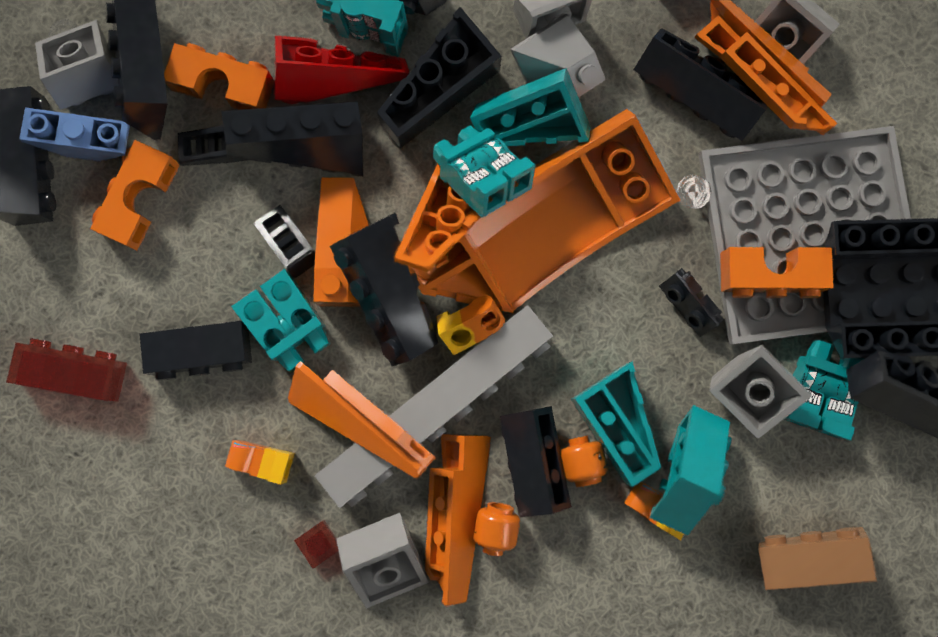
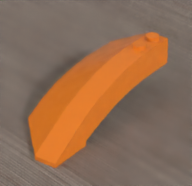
[408,109,680,313]

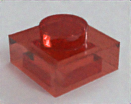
[294,520,339,569]

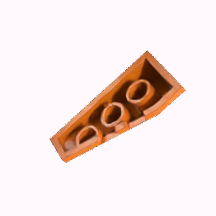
[394,163,493,272]
[314,177,369,307]

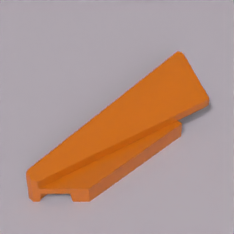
[710,0,832,107]
[695,15,837,135]
[288,361,436,478]
[425,434,491,606]

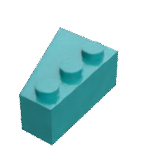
[470,68,591,146]
[570,361,661,487]
[649,405,732,536]

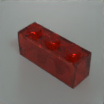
[6,338,127,402]

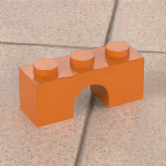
[164,43,274,110]
[90,140,180,251]
[720,247,833,298]

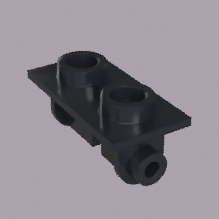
[659,268,724,337]

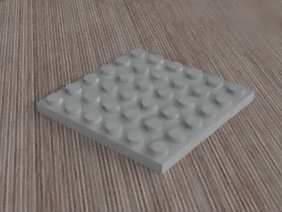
[698,126,911,345]

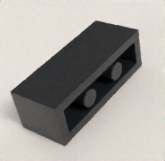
[139,321,252,381]
[500,406,572,518]

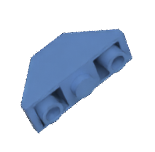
[19,107,130,161]

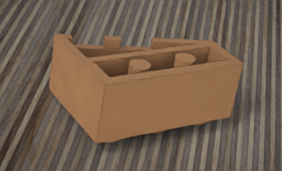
[758,527,877,590]

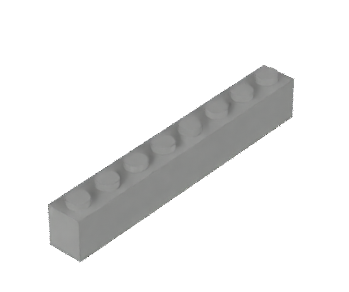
[314,305,553,508]

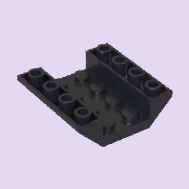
[823,218,938,359]

